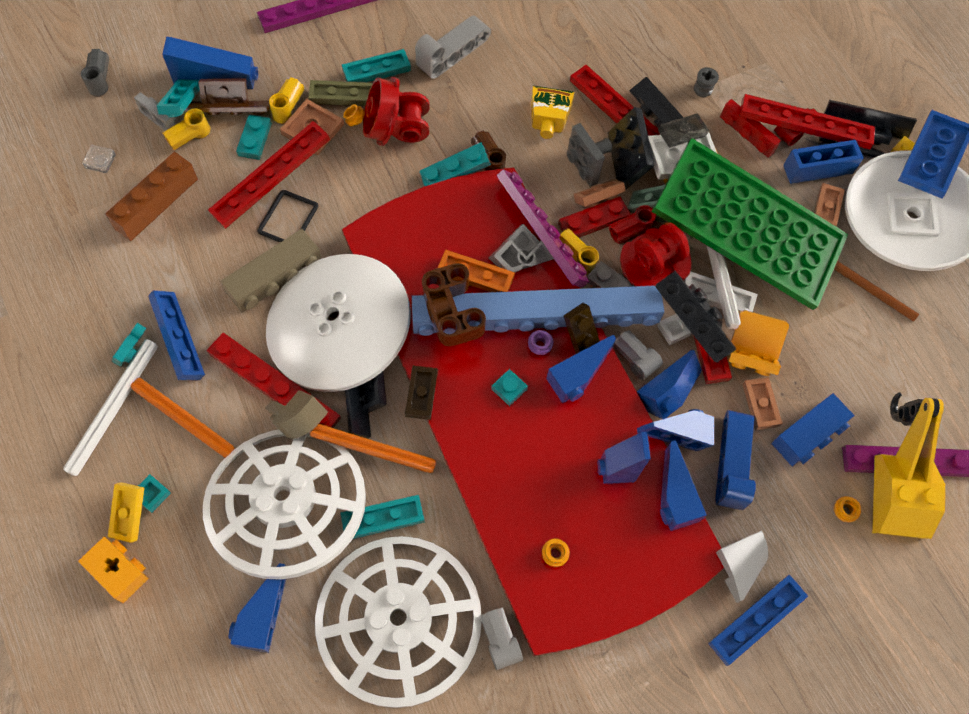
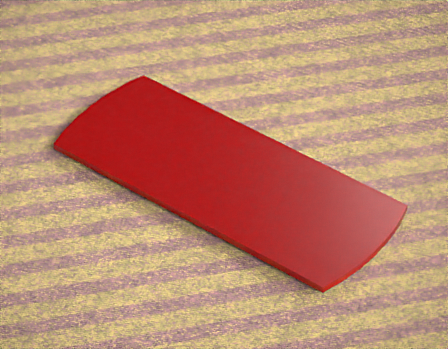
[342,167,724,656]

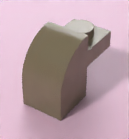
[265,390,328,439]

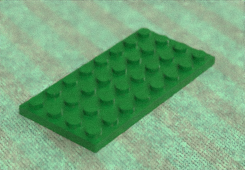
[652,138,848,310]

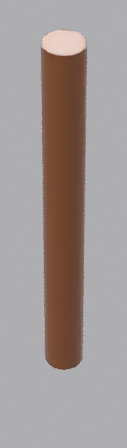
[834,261,919,322]

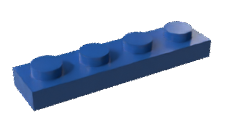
[148,290,205,380]
[708,574,808,666]

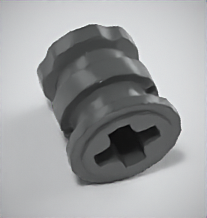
[694,67,719,97]

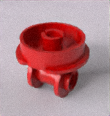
[363,77,430,146]
[620,222,692,286]

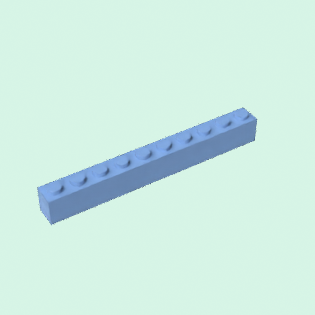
[412,286,664,336]

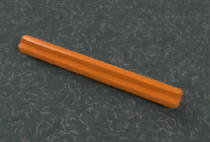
[131,378,235,458]
[310,424,436,473]

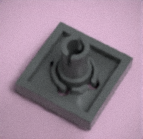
[567,123,612,187]

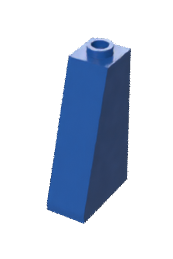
[162,37,259,89]

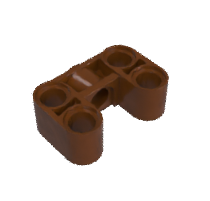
[422,263,486,347]

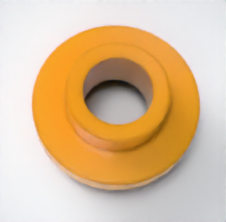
[343,104,365,126]
[834,496,861,523]
[542,539,570,567]

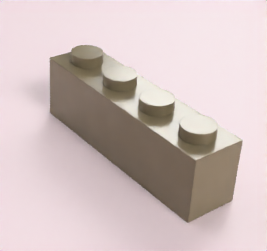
[221,229,321,313]

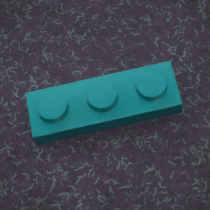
[342,49,411,82]
[157,79,200,117]
[419,142,491,186]
[340,495,425,539]

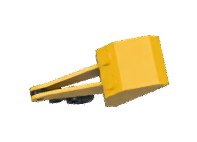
[872,392,945,539]

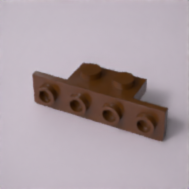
[183,79,270,115]

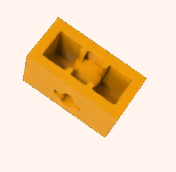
[78,536,149,604]

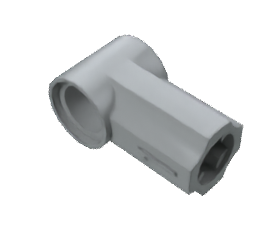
[613,330,663,380]
[481,608,523,670]

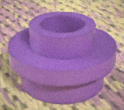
[528,330,553,355]

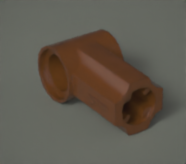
[471,130,506,171]

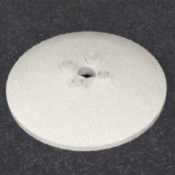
[845,151,969,271]
[266,254,411,392]

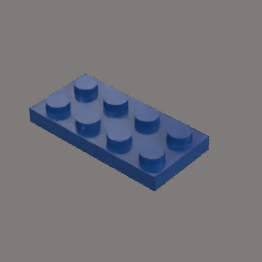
[898,110,969,199]

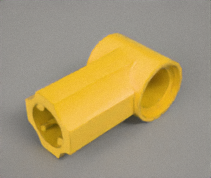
[269,77,304,124]
[162,108,211,150]
[559,229,599,275]

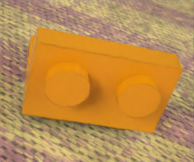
[727,310,789,376]

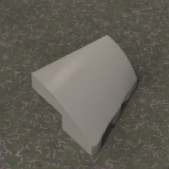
[489,224,554,272]
[716,531,768,603]

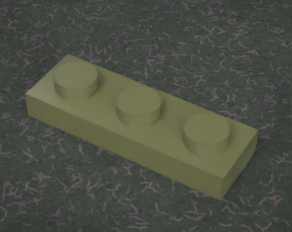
[308,80,373,106]

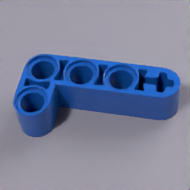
[715,410,756,510]

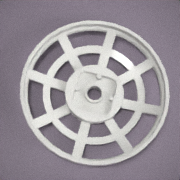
[203,430,366,580]
[315,536,482,708]

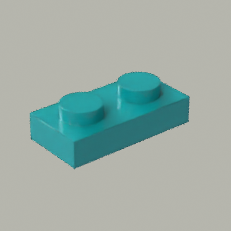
[236,114,272,160]

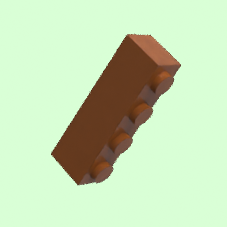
[105,151,198,241]

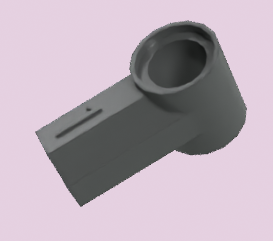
[81,49,109,96]

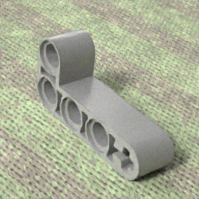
[415,15,491,79]

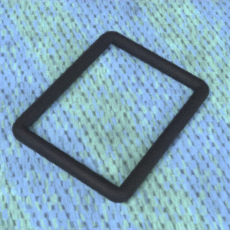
[257,190,319,242]

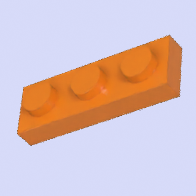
[438,250,515,292]

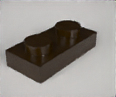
[563,302,600,354]
[405,365,438,420]

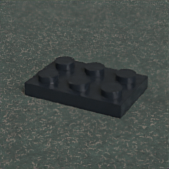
[607,107,654,190]

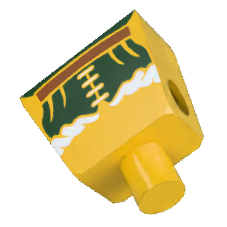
[531,85,574,139]

